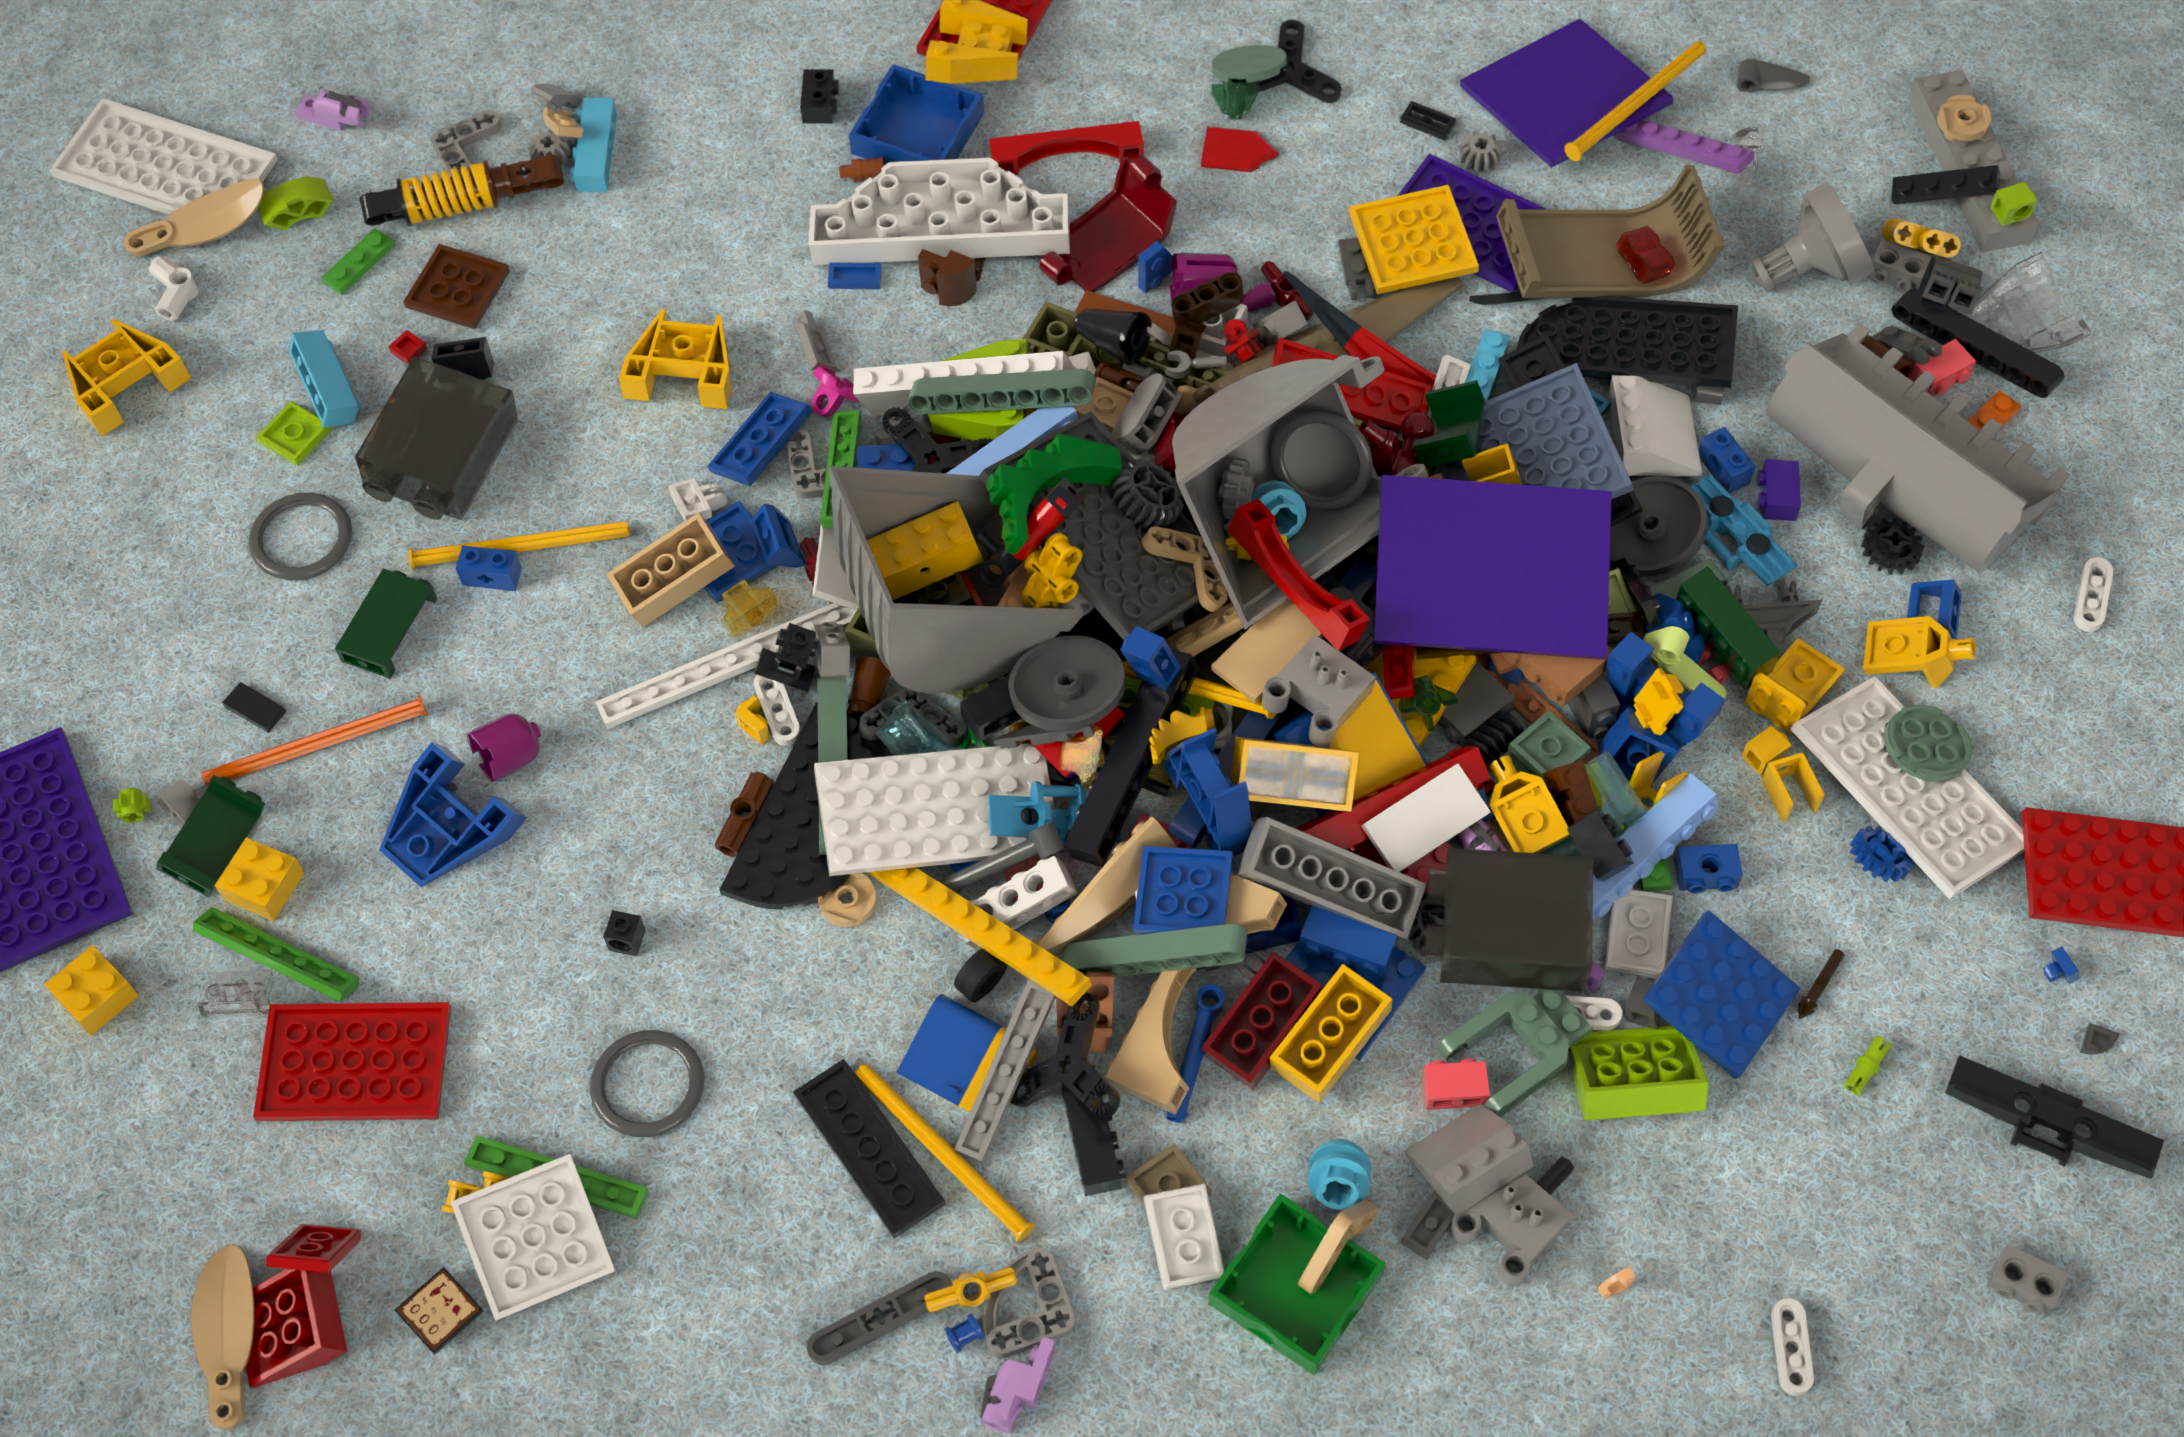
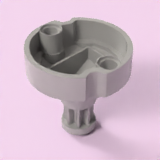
[1751,182,1875,292]

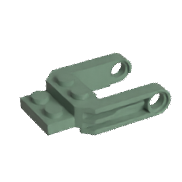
[1437,982,1592,1117]

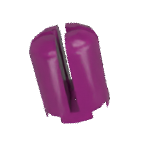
[1170,253,1238,302]

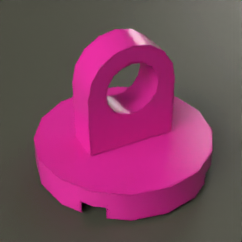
[811,365,859,417]

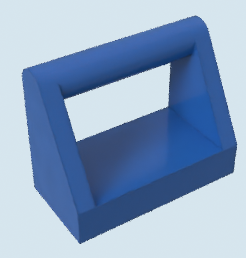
[750,504,805,568]
[1907,579,1962,639]

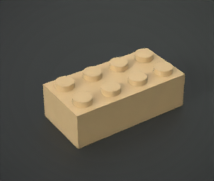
[607,512,735,627]

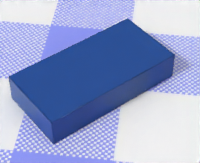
[828,262,882,290]

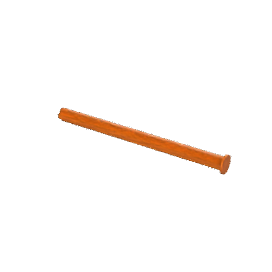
[202,695,428,787]

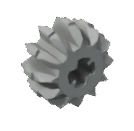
[528,129,572,165]
[1459,130,1502,174]

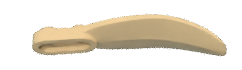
[124,178,264,257]
[191,1245,255,1430]

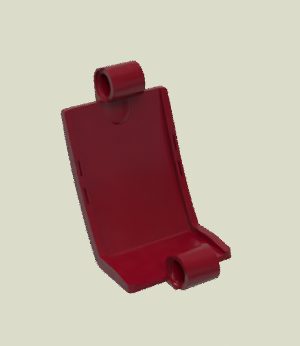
[1039,155,1177,292]

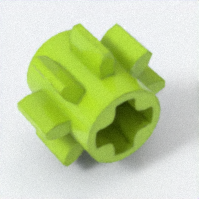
[112,788,151,823]

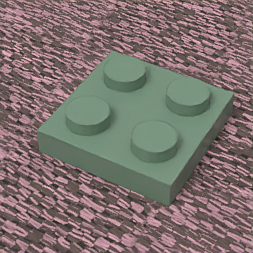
[1508,710,1591,783]

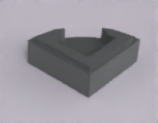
[2080,1023,2120,1055]

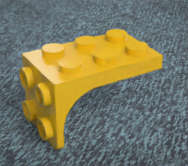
[1745,638,1845,735]

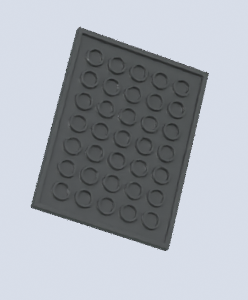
[979,411,1215,640]

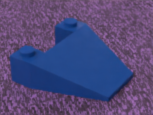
[379,742,527,887]

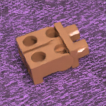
[1056,972,1114,1052]

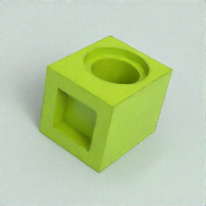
[1990,181,2038,226]

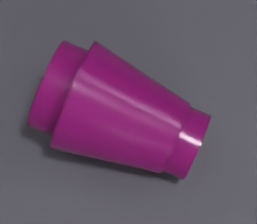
[1241,282,1277,312]

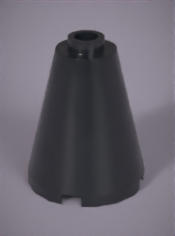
[1074,309,1152,365]

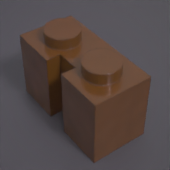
[1543,760,1599,827]

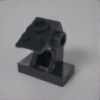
[754,623,819,692]

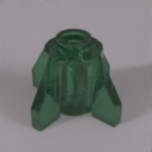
[1212,81,1259,120]
[1398,675,1458,732]

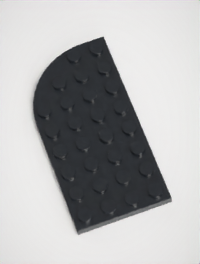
[1517,296,1738,388]
[719,702,921,910]

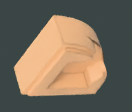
[1598,1267,1635,1299]

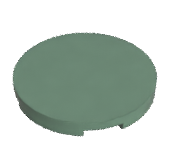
[1212,45,1287,83]
[1884,705,1972,782]

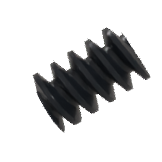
[1461,712,1525,766]

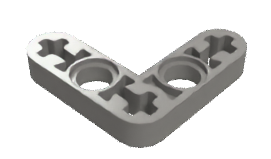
[431,110,502,177]
[787,428,827,499]

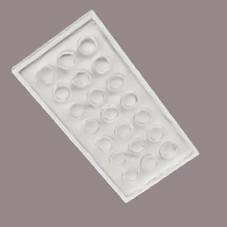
[49,98,278,215]
[1790,676,2024,899]
[814,743,1061,876]

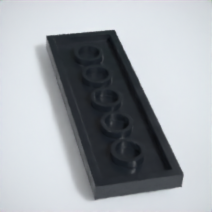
[793,1059,946,1239]

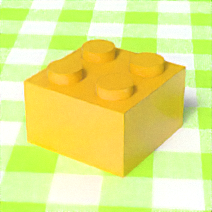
[215,838,304,921]
[44,945,139,1036]

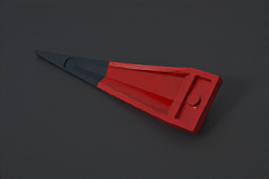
[1283,271,1436,391]

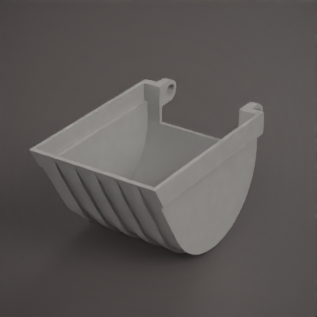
[1172,354,1429,630]
[829,466,1094,693]

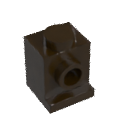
[1169,317,1207,359]

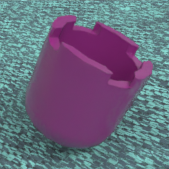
[467,713,541,782]

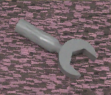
[1166,351,1227,379]

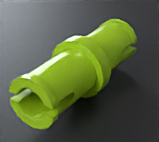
[1843,1036,1892,1096]

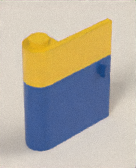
[896,994,1038,1112]

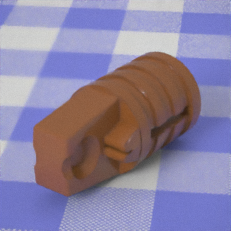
[839,157,885,182]

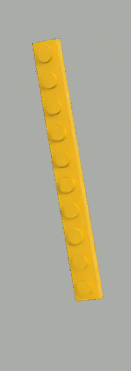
[866,867,1092,1006]

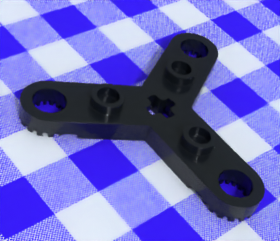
[1230,19,1342,104]
[882,407,993,473]
[1010,992,1120,1118]

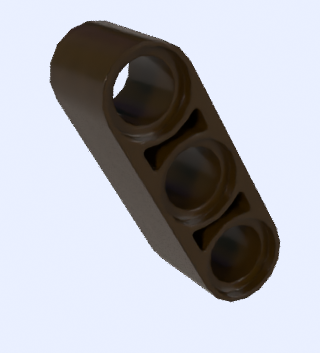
[1171,272,1244,326]

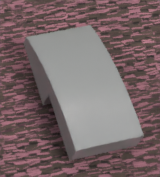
[531,84,581,109]

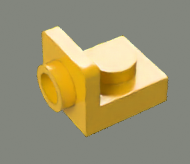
[735,695,770,745]

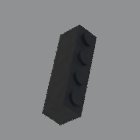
[1061,1065,1126,1196]

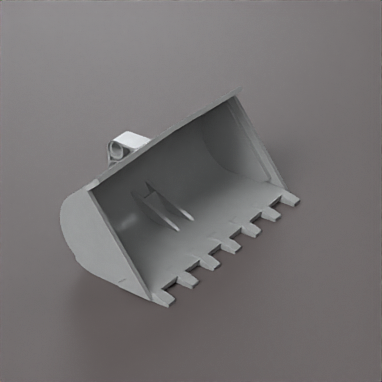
[1766,323,2070,573]

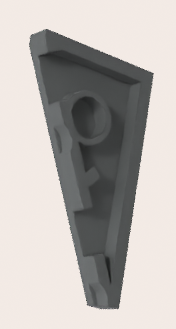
[997,723,1095,749]

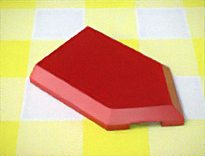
[1201,126,1279,172]

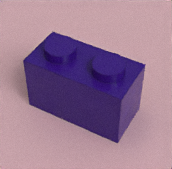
[1756,459,1801,521]

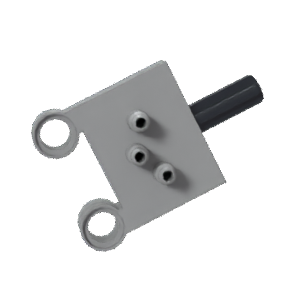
[1262,631,1376,747]
[1450,1157,1574,1287]

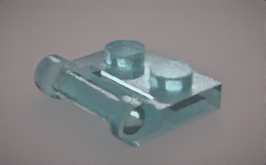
[875,701,942,756]

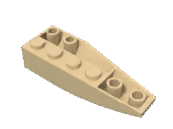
[1034,816,1179,956]

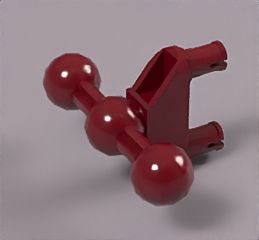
[1358,412,1435,477]

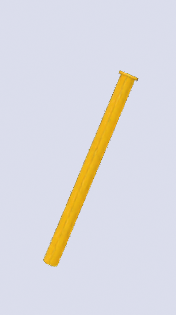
[1564,41,1706,161]
[409,521,630,570]
[1123,660,1277,719]
[855,1064,1035,1243]

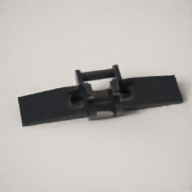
[1945,1055,2164,1179]

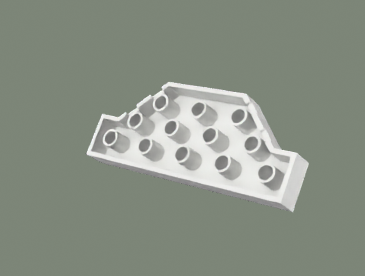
[808,158,1070,265]

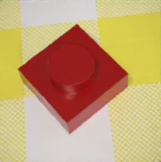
[388,330,428,366]

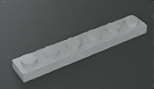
[954,980,1056,1163]

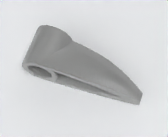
[156,779,199,828]

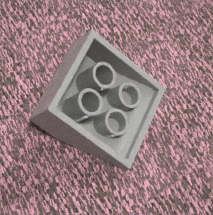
[1404,1103,1534,1216]

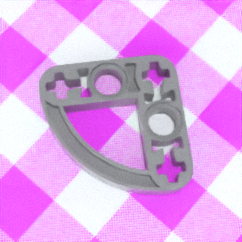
[983,1248,1075,1358]

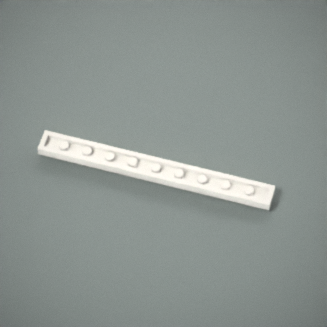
[595,603,856,729]

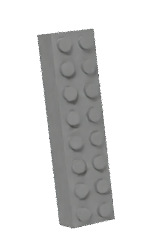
[1908,70,2039,253]

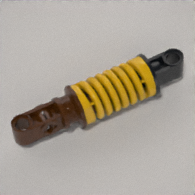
[359,155,564,227]

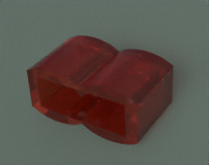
[1616,226,1675,284]

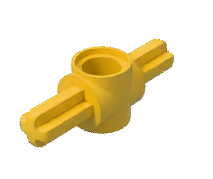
[924,1267,1017,1312]

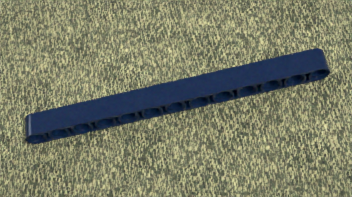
[1168,556,1377,848]

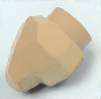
[1174,385,1201,418]

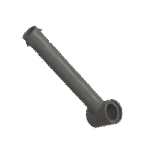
[938,822,1065,892]

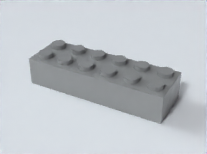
[1236,817,1427,940]

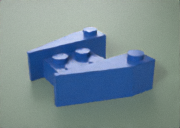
[1605,632,1725,749]
[1164,728,1252,857]

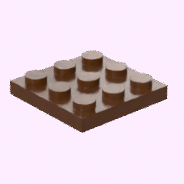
[403,244,510,329]

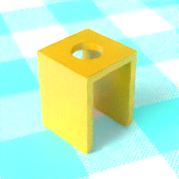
[1462,443,1522,485]
[1622,751,1689,816]
[1761,752,1824,822]

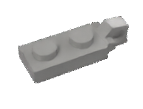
[794,310,837,371]

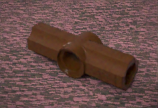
[715,771,774,858]

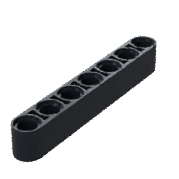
[1891,289,2065,398]

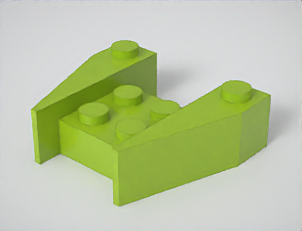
[928,339,1030,441]

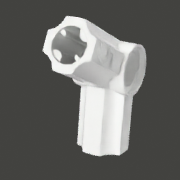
[148,256,198,322]

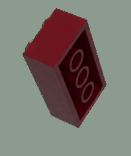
[1201,951,1323,1090]

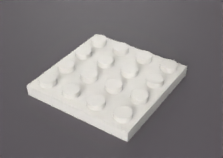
[451,1154,616,1321]

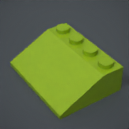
[1568,1026,1708,1121]

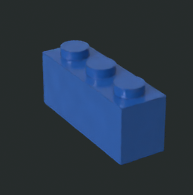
[1298,906,1397,978]

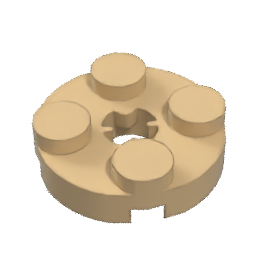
[1937,95,1991,141]
[817,873,877,927]

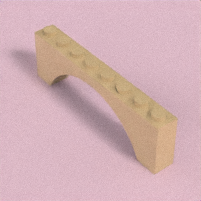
[1105,874,1287,1114]

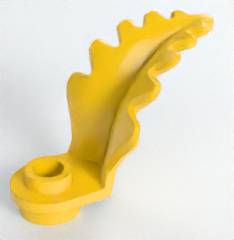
[1149,706,1215,765]

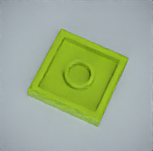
[255,401,333,466]

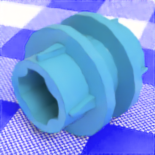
[1251,480,1306,539]
[1308,1139,1371,1210]

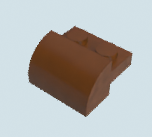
[918,249,977,306]

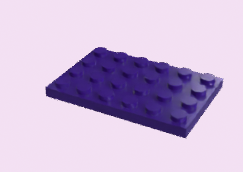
[1398,153,1548,292]

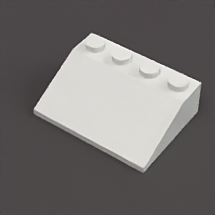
[1608,376,1702,476]

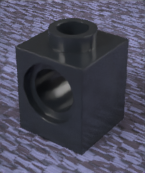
[603,910,646,956]

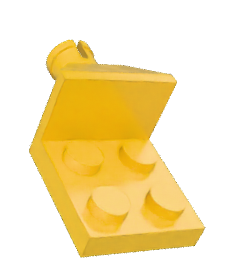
[1863,616,1977,688]
[1489,755,1571,863]

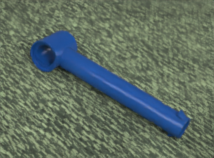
[1166,984,1225,1123]

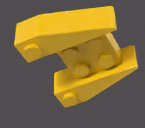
[925,0,1028,84]
[619,309,733,409]
[62,319,192,437]

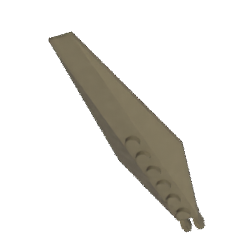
[1193,277,1464,403]

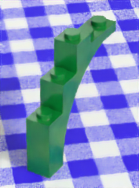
[986,433,1122,555]

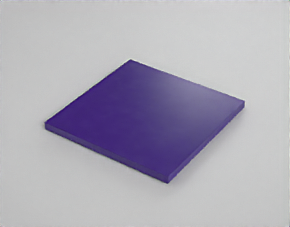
[1460,18,1674,168]

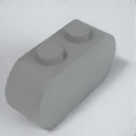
[1112,373,1181,455]

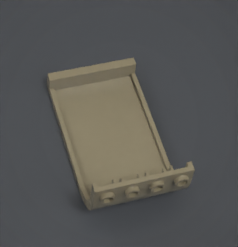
[1496,165,1725,298]

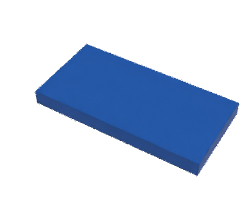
[707,392,813,486]

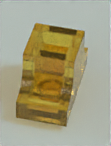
[722,580,778,637]
[1059,726,1104,789]

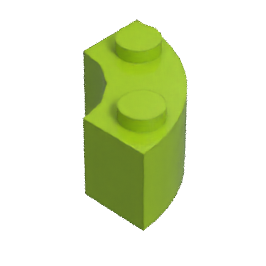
[257,176,334,230]

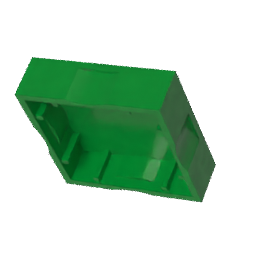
[1209,1193,1386,1376]

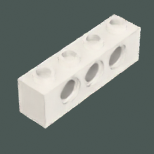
[963,856,1078,950]

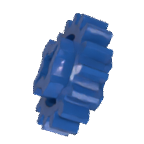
[1850,826,1915,882]

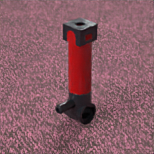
[975,477,1085,588]

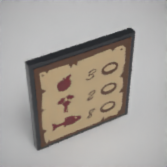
[394,1267,484,1355]

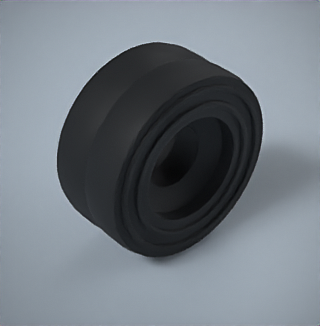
[954,948,1007,1002]

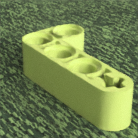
[1643,626,1727,720]

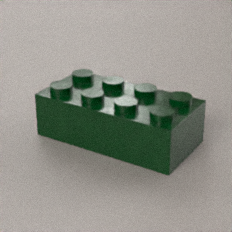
[1676,566,1781,691]

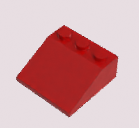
[246,1269,347,1388]

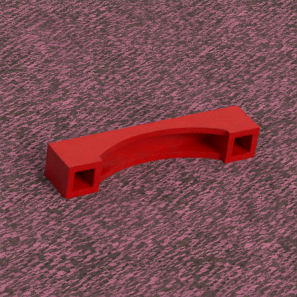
[989,121,1144,175]
[1227,499,1370,651]

